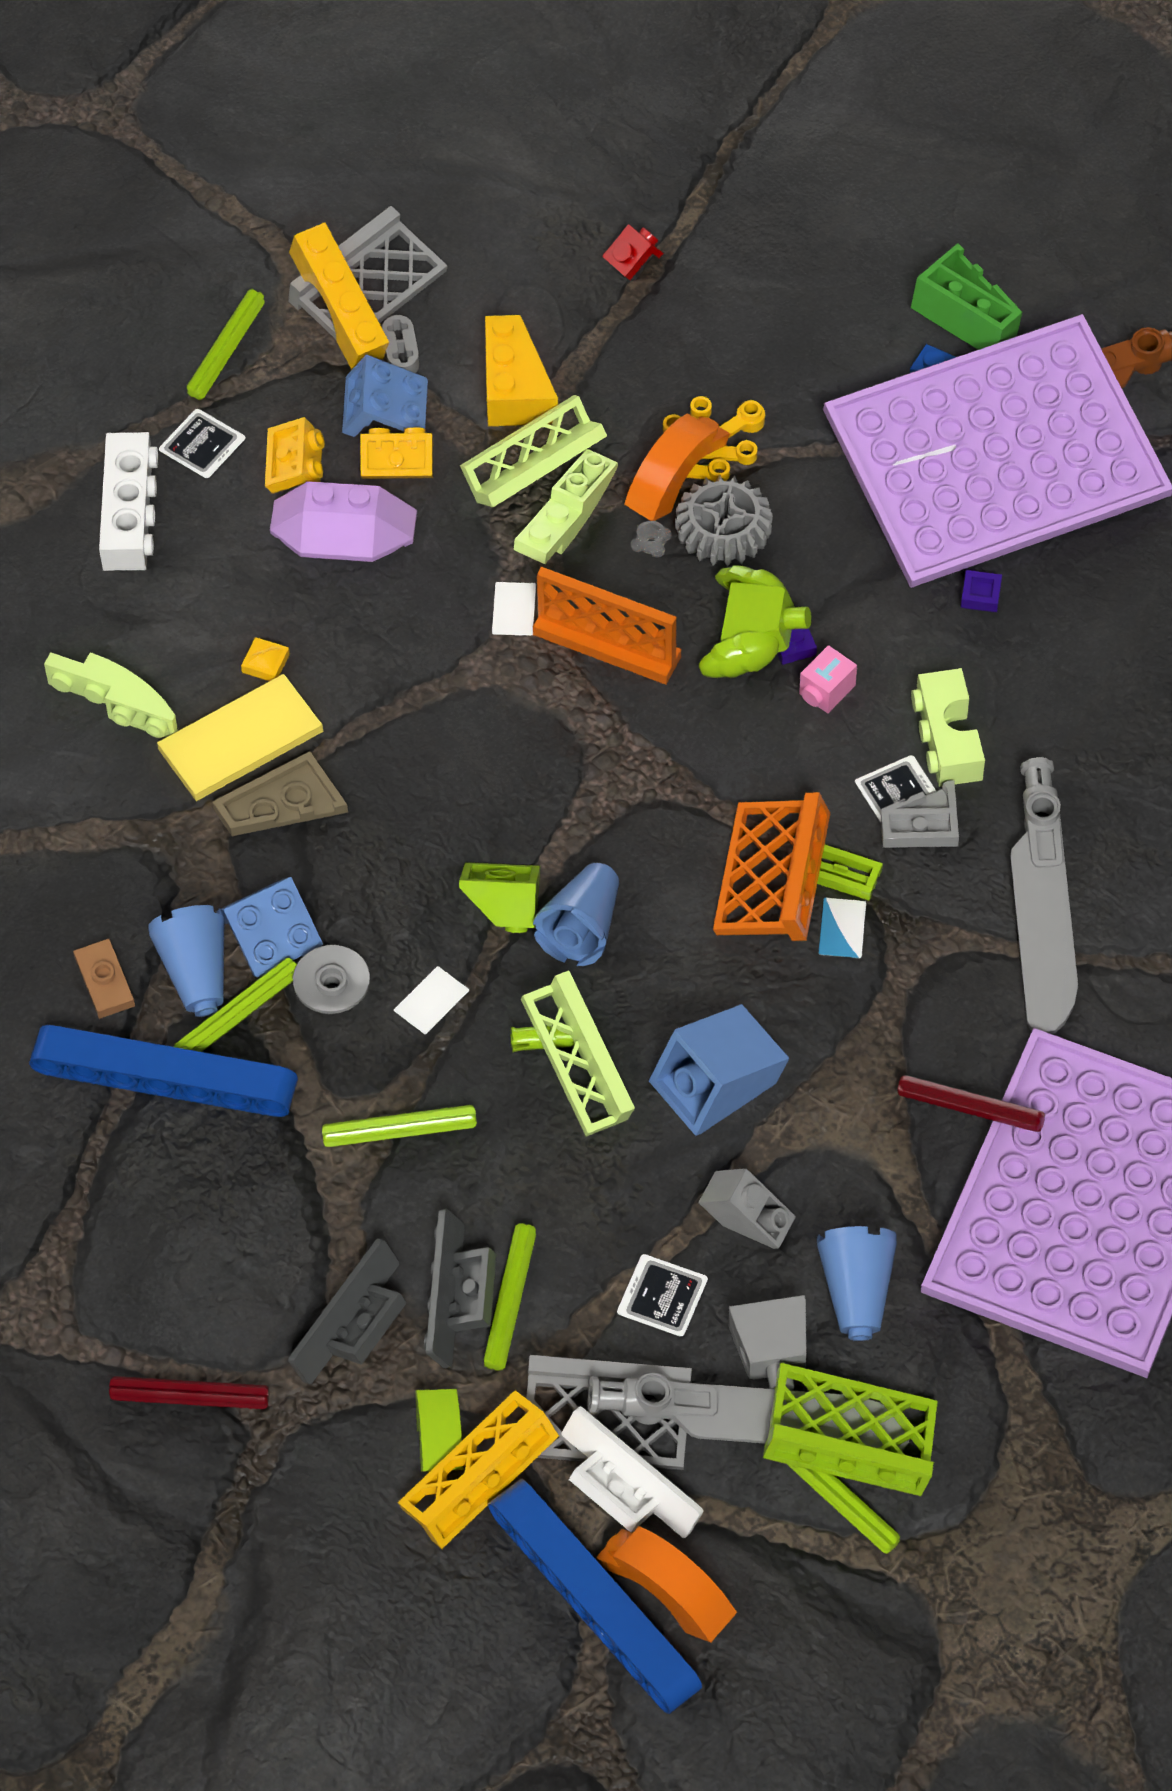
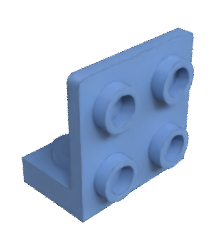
[342,354,428,437]
[215,877,323,977]

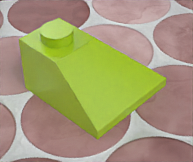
[459,863,540,933]

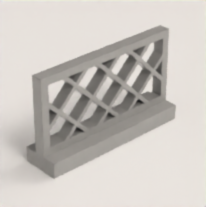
[288,206,448,339]
[525,1355,692,1470]

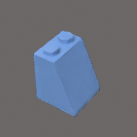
[649,1004,789,1136]

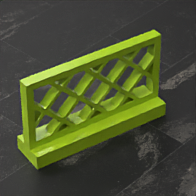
[763,1363,938,1496]

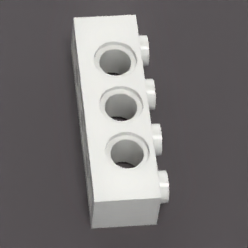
[99,432,158,571]

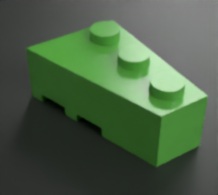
[911,243,1022,350]

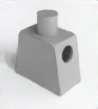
[728,1295,806,1391]

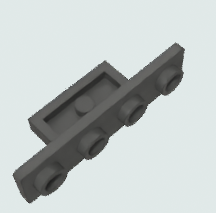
[424,1209,497,1368]
[288,1239,406,1384]

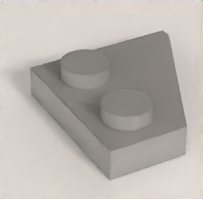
[881,780,959,848]

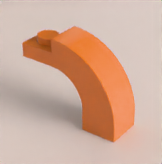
[624,413,730,522]
[596,1526,737,1643]

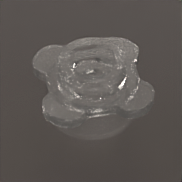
[631,521,671,558]

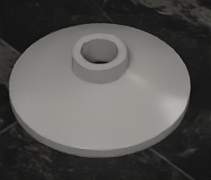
[293,945,370,1014]

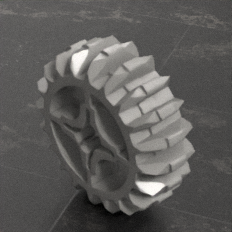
[675,475,773,567]

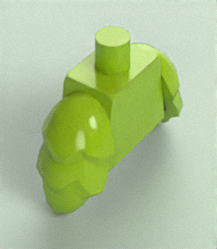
[699,565,811,678]

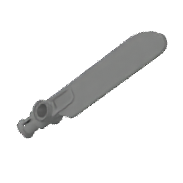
[1010,757,1078,1035]
[587,1373,910,1451]

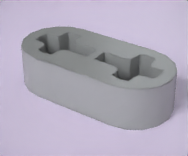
[382,315,419,373]

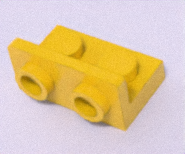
[265,417,325,493]
[360,428,433,479]

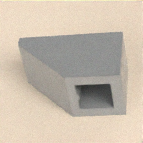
[698,1169,796,1249]

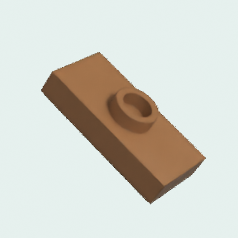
[73,939,135,1019]

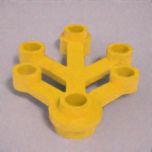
[663,396,765,482]

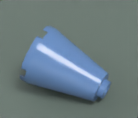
[533,863,619,966]
[148,905,224,1017]
[817,1226,897,1341]

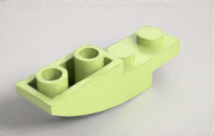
[514,449,618,564]
[44,652,178,738]

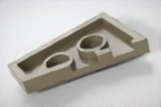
[212,751,348,836]

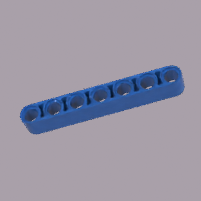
[29,1025,298,1117]
[488,1479,702,1714]

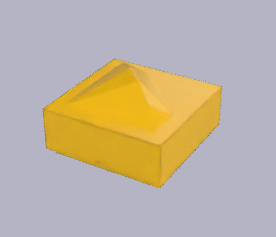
[241,637,290,681]

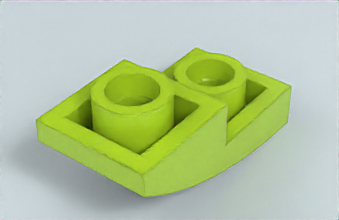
[415,1389,464,1472]

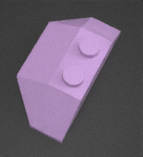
[270,482,417,562]

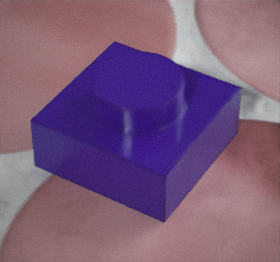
[961,570,1002,612]
[777,629,817,665]

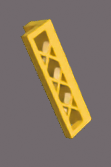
[397,1390,559,1549]

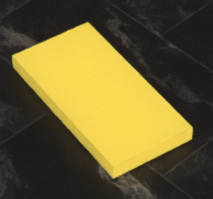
[157,674,323,801]

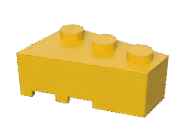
[485,315,558,426]

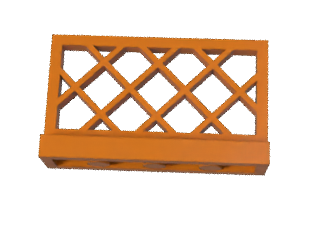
[533,567,681,685]
[713,792,830,941]

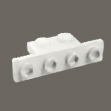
[562,1406,703,1538]

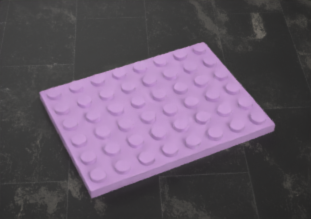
[823,314,1172,588]
[921,1028,1172,1378]

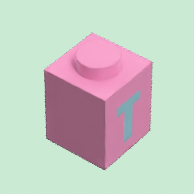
[799,645,857,713]

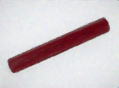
[897,1075,1045,1132]
[109,1376,270,1409]

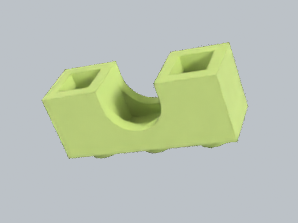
[911,668,985,787]

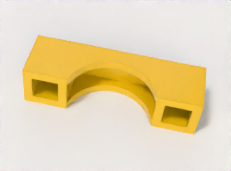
[289,223,389,370]

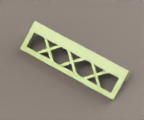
[460,395,607,507]
[521,970,635,1137]

